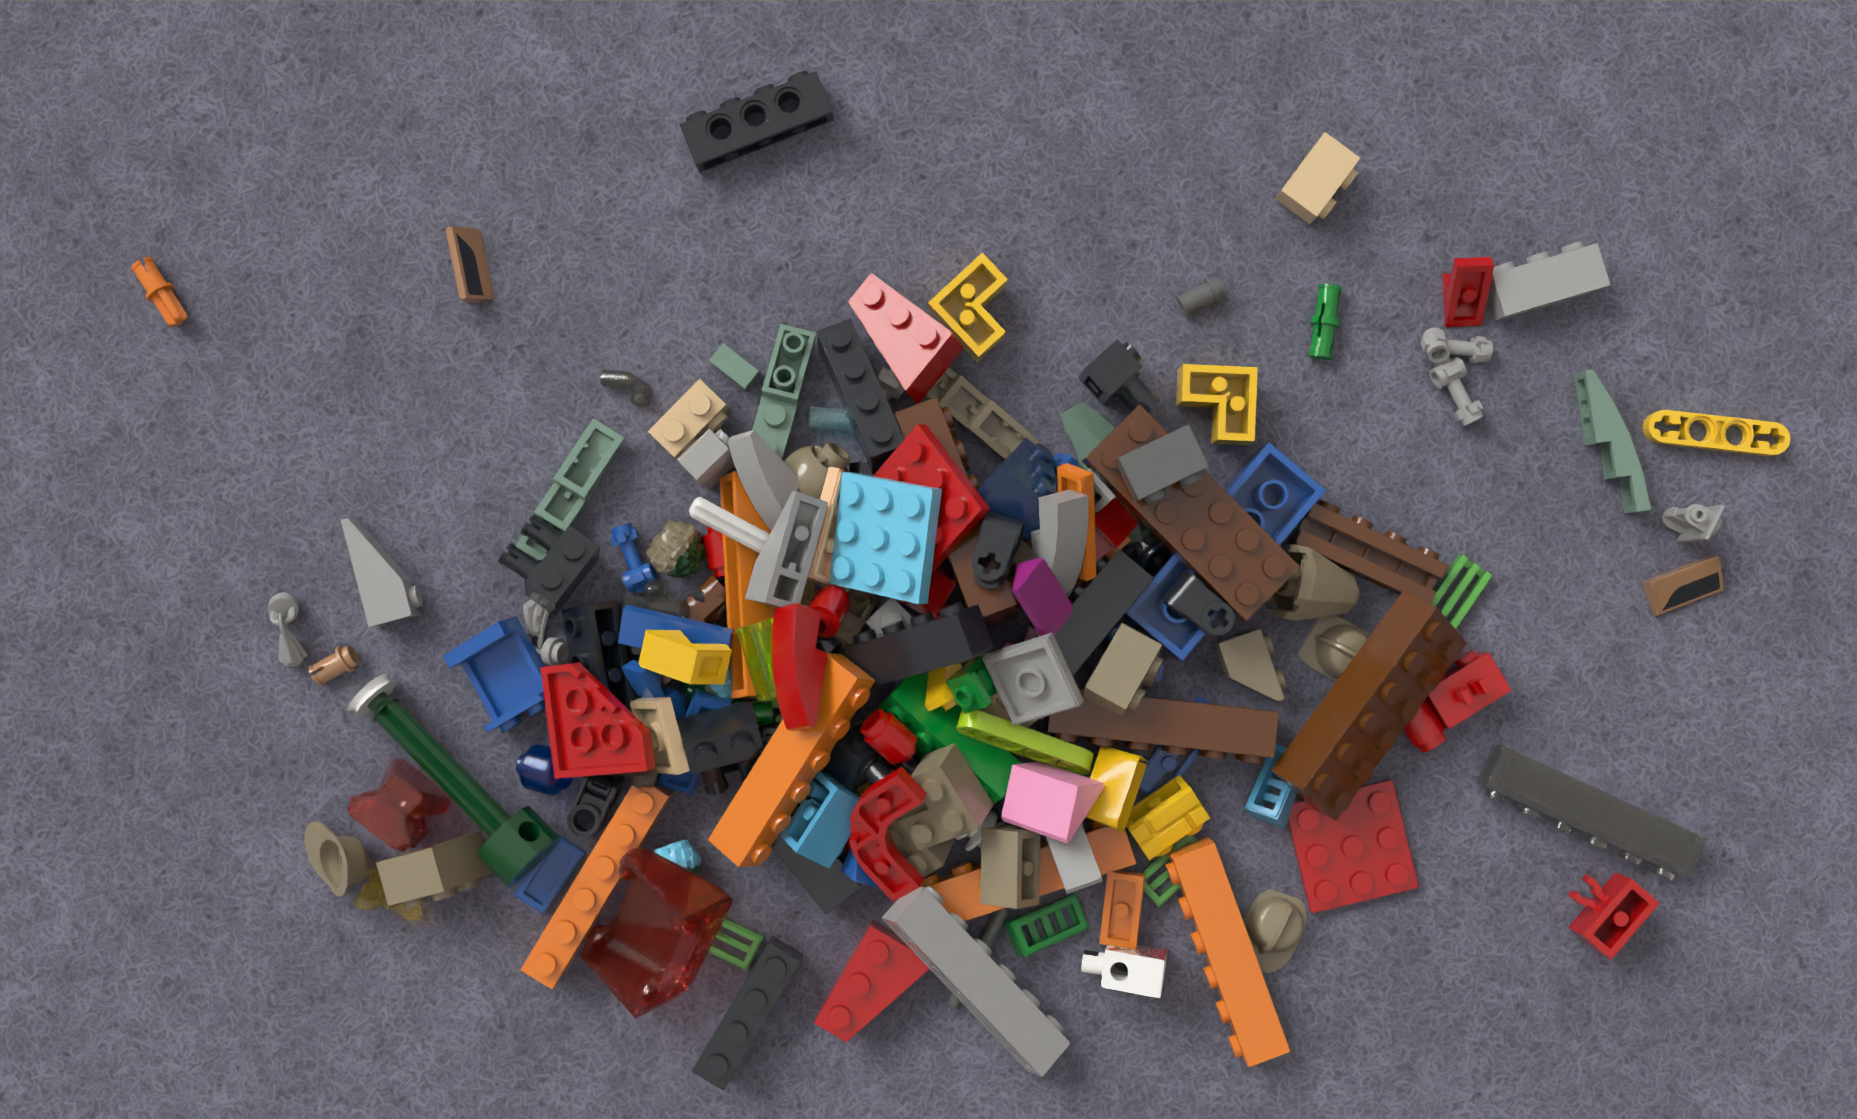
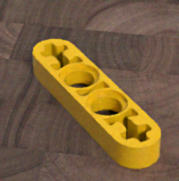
[1643,410,1790,456]

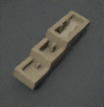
[926,367,1045,460]

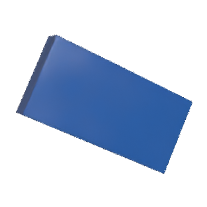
[514,833,586,915]

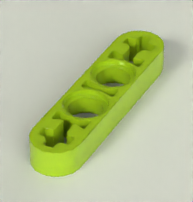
[956,710,1094,775]

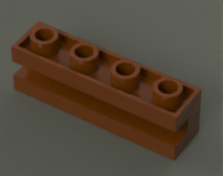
[1289,500,1448,604]

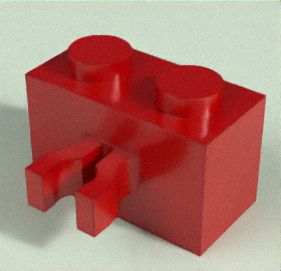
[1426,650,1512,729]
[1568,872,1660,960]

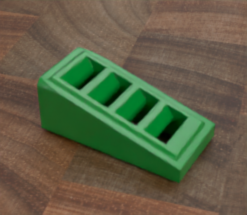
[1004,893,1089,957]

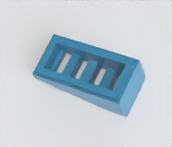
[1245,744,1296,828]

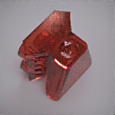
[347,758,453,852]

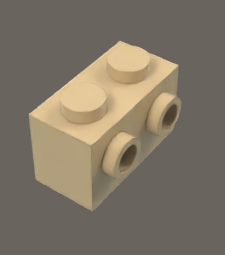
[1275,132,1360,224]
[648,379,730,459]

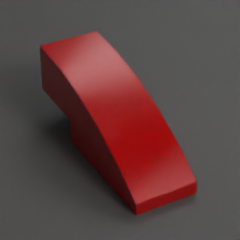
[771,603,828,732]

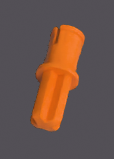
[131,257,188,327]

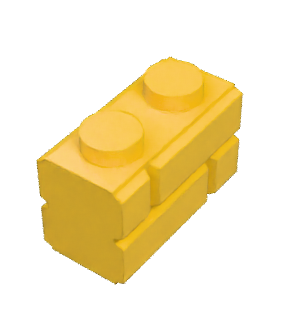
[1126,775,1210,861]

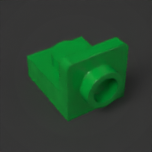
[945,656,997,714]

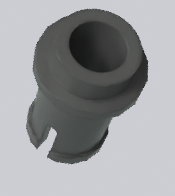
[1176,277,1226,317]

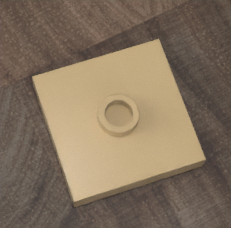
[630,697,690,775]

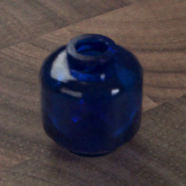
[516,744,573,796]

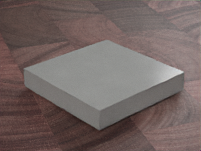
[982,633,1084,726]

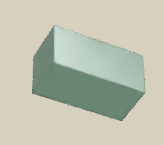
[709,343,761,391]

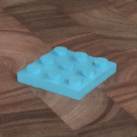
[830,472,942,604]

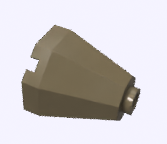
[1266,544,1360,621]

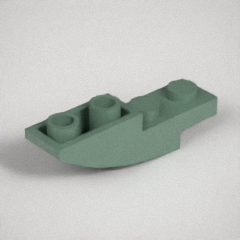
[752,324,816,460]
[1059,402,1151,544]

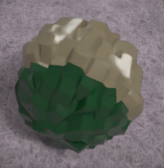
[646,520,706,578]

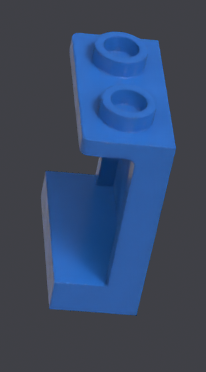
[443,616,546,733]

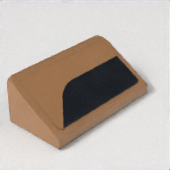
[446,226,494,305]
[1641,555,1724,616]

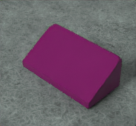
[1012,558,1073,636]

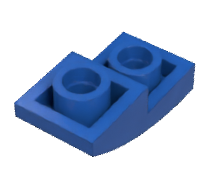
[622,660,687,723]

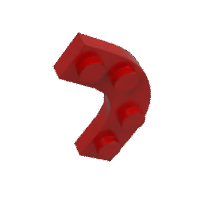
[849,767,927,902]

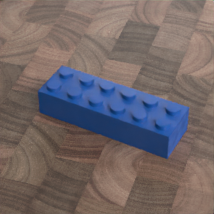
[1124,442,1326,661]

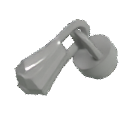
[268,592,307,667]
[523,599,570,666]

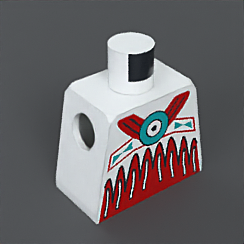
[1081,945,1168,998]

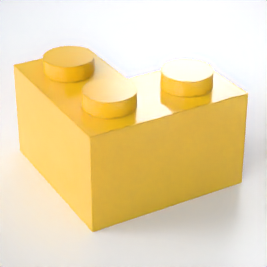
[928,252,1008,363]
[1176,364,1258,445]

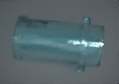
[809,405,853,434]

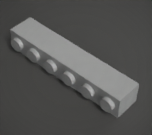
[882,886,1070,1077]

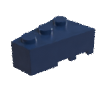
[977,438,1057,541]

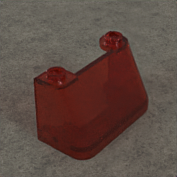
[580,847,733,1019]

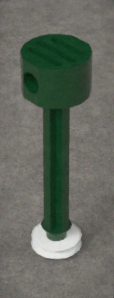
[347,672,561,888]

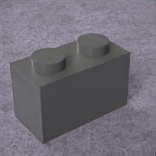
[1114,424,1209,504]

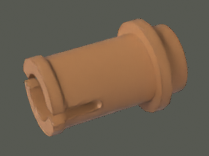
[309,645,360,686]

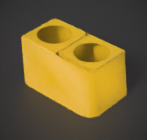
[1085,745,1148,832]

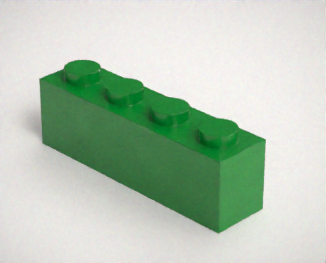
[877,673,1022,805]

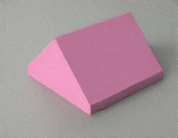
[1001,761,1104,844]

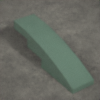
[1574,369,1651,514]
[516,418,625,561]

